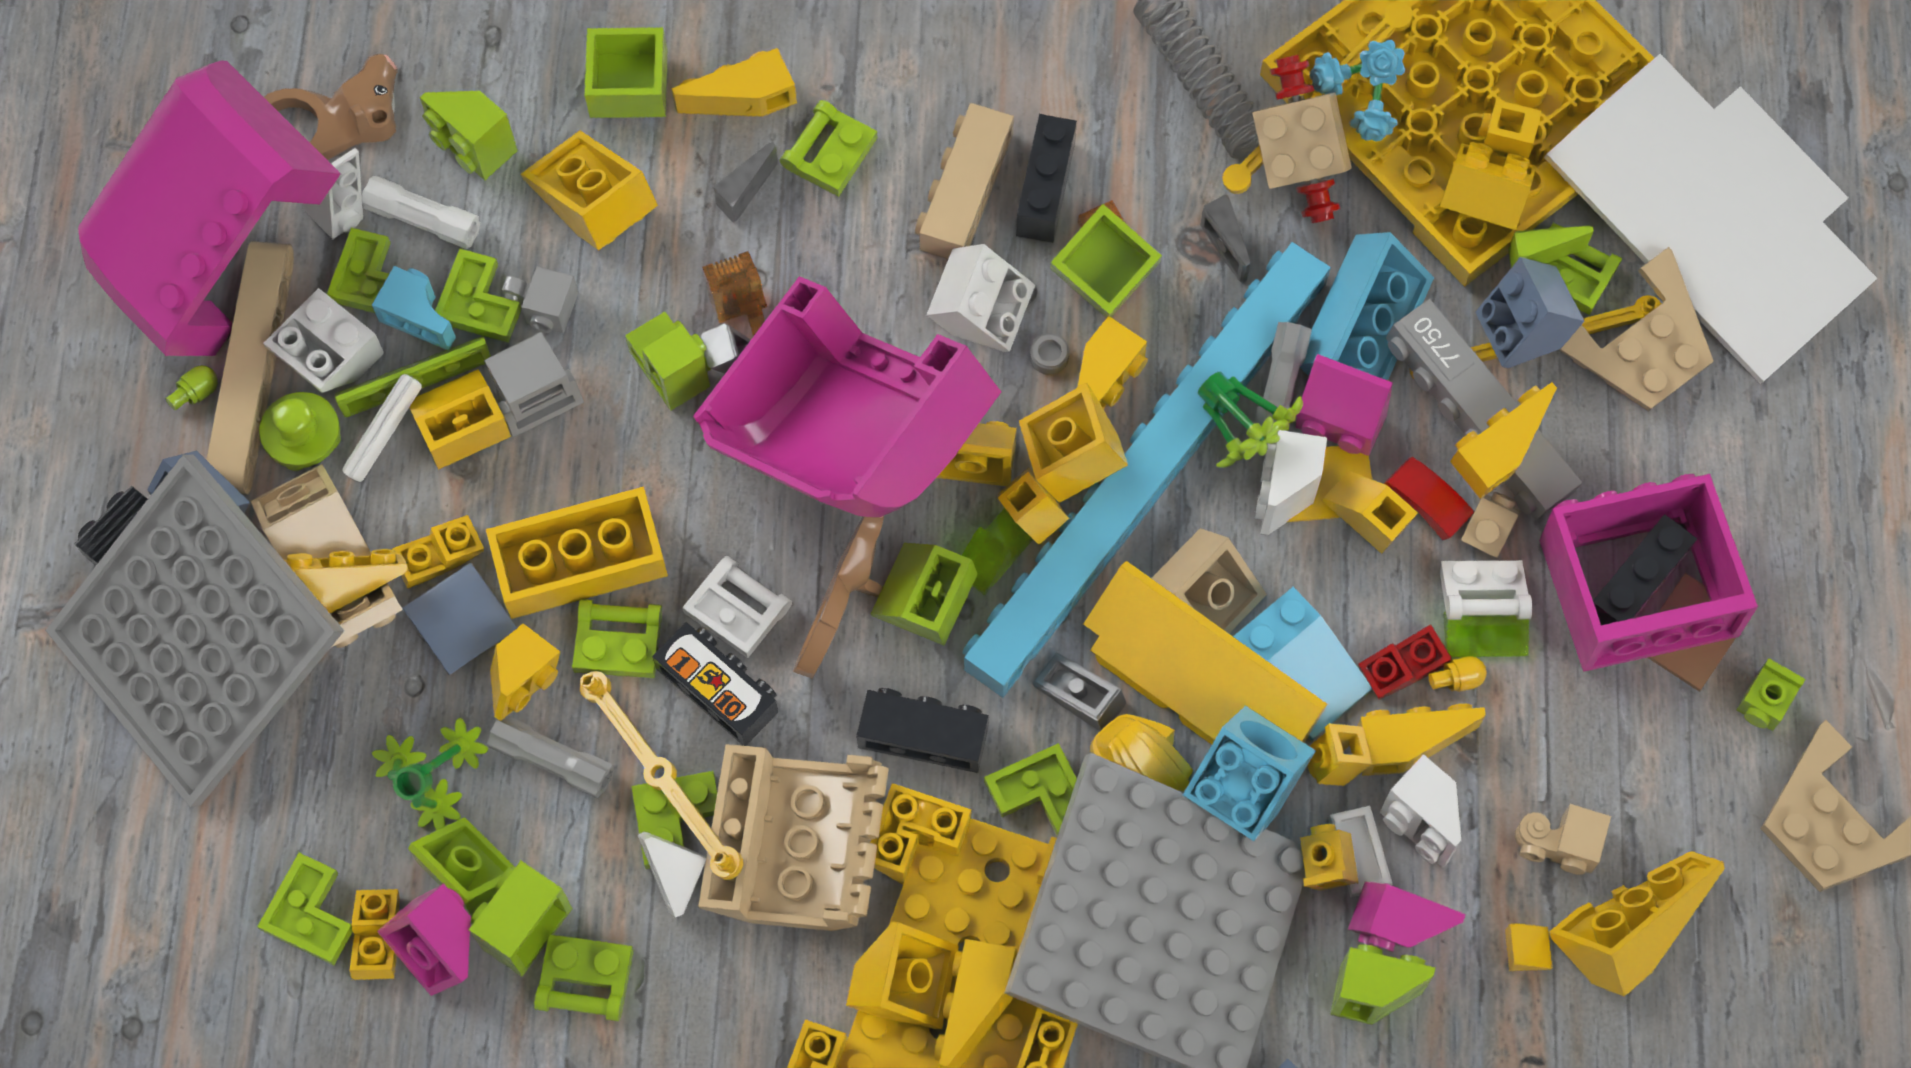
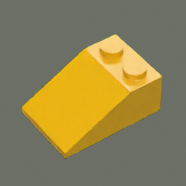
[521,130,658,250]

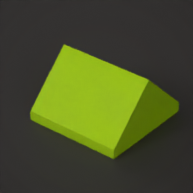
[408,817,515,917]

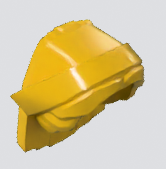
[1090,714,1193,792]

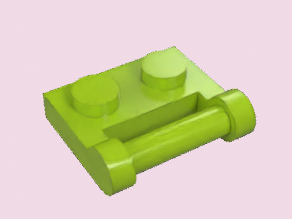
[779,100,878,197]
[1546,222,1623,315]
[572,599,662,678]
[534,934,634,1022]

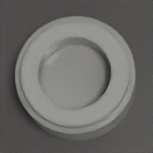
[1030,333,1069,375]

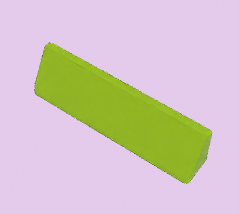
[335,336,491,418]

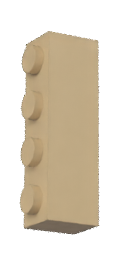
[915,103,1014,259]

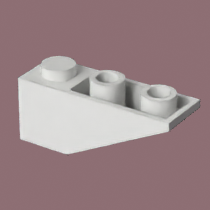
[303,148,363,239]

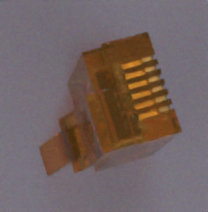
[702,251,767,336]

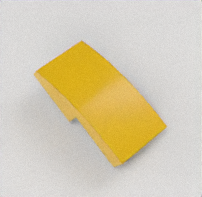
[392,515,484,589]
[349,889,399,980]

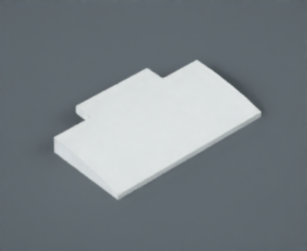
[1544,54,1877,384]

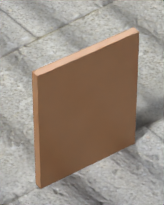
[1648,573,1736,692]

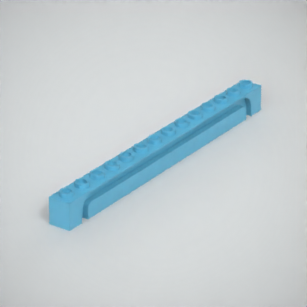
[962,242,1331,698]

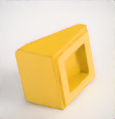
[1505,923,1552,971]

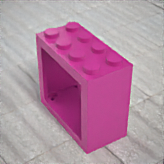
[1539,473,1758,672]

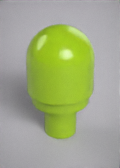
[165,365,218,411]

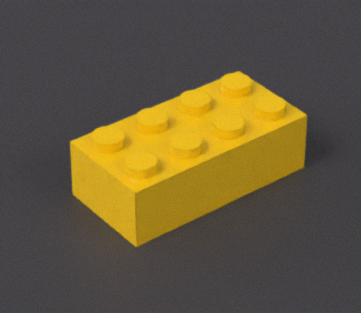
[486,486,668,619]

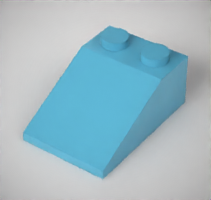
[1233,587,1372,741]

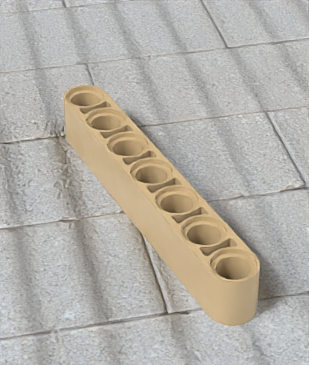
[206,241,294,495]

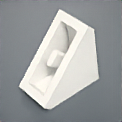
[638,832,707,918]

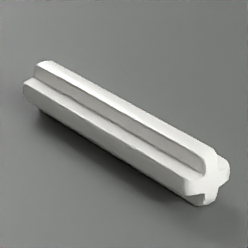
[342,374,422,482]

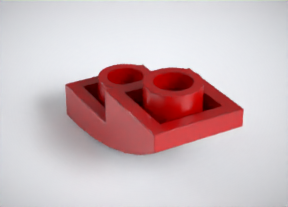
[1384,456,1475,540]
[1358,624,1453,699]

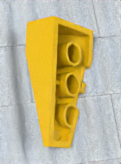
[1549,851,1725,996]

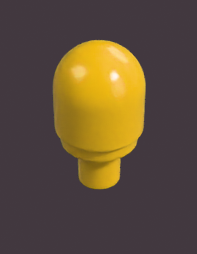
[1429,656,1487,692]

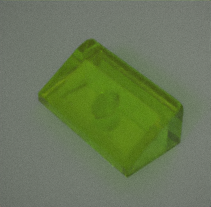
[1443,611,1529,657]

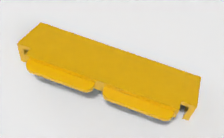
[1083,561,1328,745]

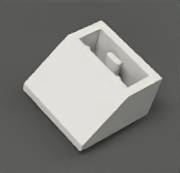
[926,244,1035,352]
[263,288,384,393]
[1255,430,1327,535]
[1380,754,1461,868]

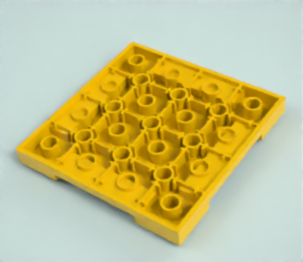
[1260,0,1654,287]

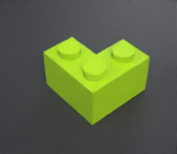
[625,311,711,411]

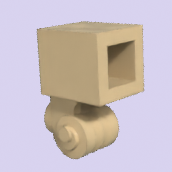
[1515,804,1611,875]

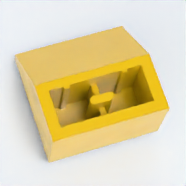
[1440,142,1536,230]
[409,369,511,470]

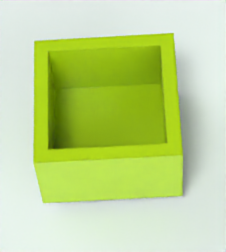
[584,27,668,118]
[1050,204,1162,318]
[469,860,573,977]

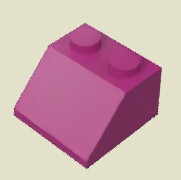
[1295,354,1393,456]
[1348,882,1466,952]
[377,883,471,996]

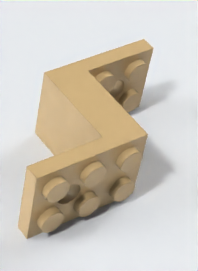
[251,464,402,648]

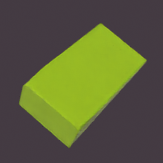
[1508,225,1594,268]

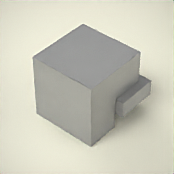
[484,332,584,438]

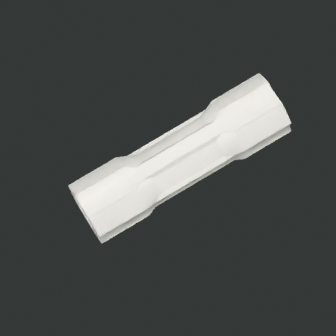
[362,175,481,249]

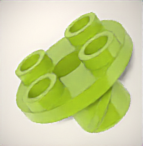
[259,392,341,471]

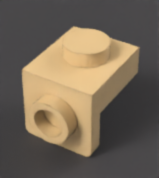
[1461,491,1521,558]

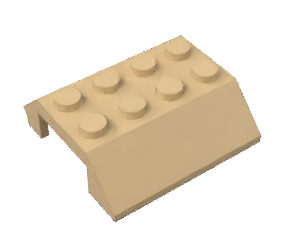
[698,744,889,931]

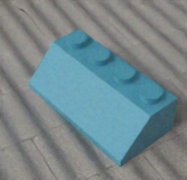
[1300,232,1434,381]

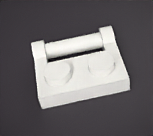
[682,556,792,658]
[1439,560,1532,620]

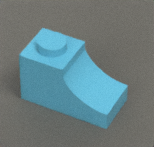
[372,266,456,351]

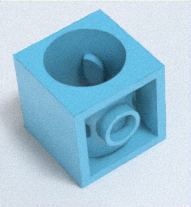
[1183,706,1316,841]

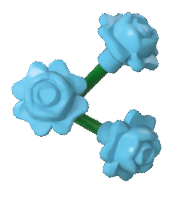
[1310,40,1405,142]

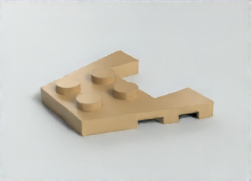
[1556,247,1714,411]
[1761,720,1911,892]

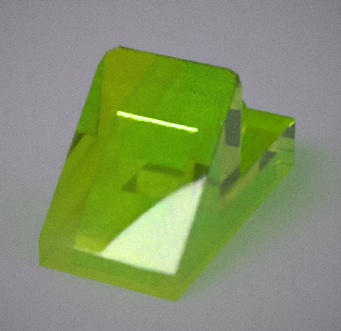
[962,508,1033,595]

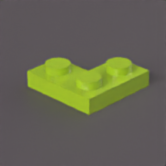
[327,228,391,313]
[435,249,522,343]
[984,743,1077,836]
[632,771,717,869]
[257,852,353,966]

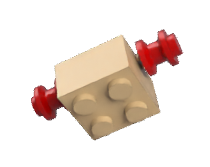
[1252,54,1352,223]

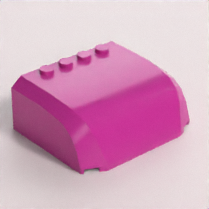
[78,60,341,356]
[693,276,1001,517]

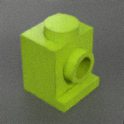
[1736,658,1806,731]

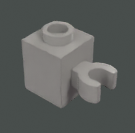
[502,266,579,333]

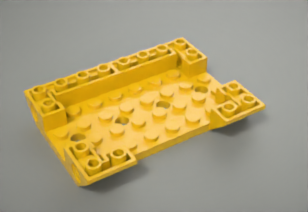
[787,783,1078,1068]

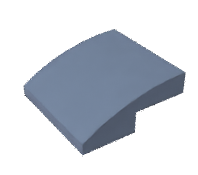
[402,563,517,675]

